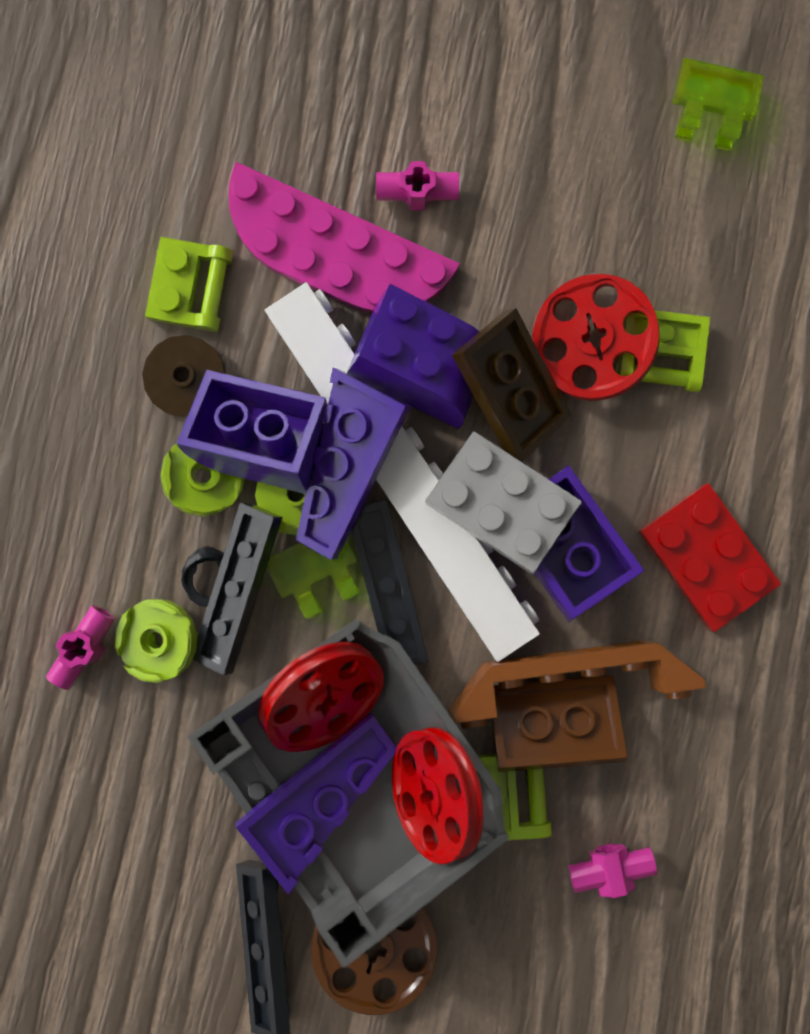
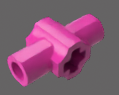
[376,161,459,211]
[46,605,116,690]
[568,843,657,898]

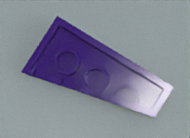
[296,368,411,560]
[234,714,397,894]

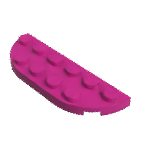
[229,162,460,313]

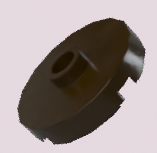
[142,335,226,418]

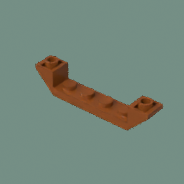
[448,640,706,729]

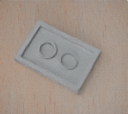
[425,431,582,575]

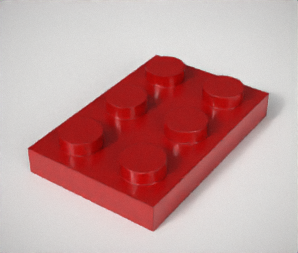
[638,483,781,632]

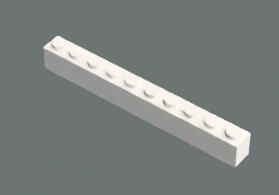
[264,282,540,662]

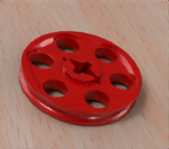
[532,274,660,401]
[258,642,384,752]
[391,727,484,864]

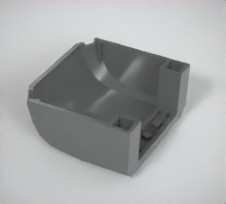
[188,619,508,968]

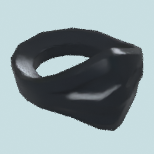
[181,546,224,607]

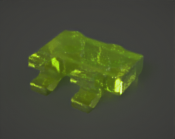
[671,57,764,151]
[267,540,361,619]

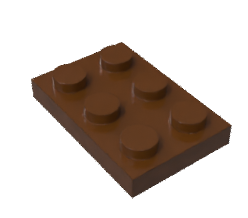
[492,675,628,772]

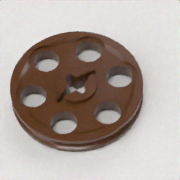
[311,906,438,1015]

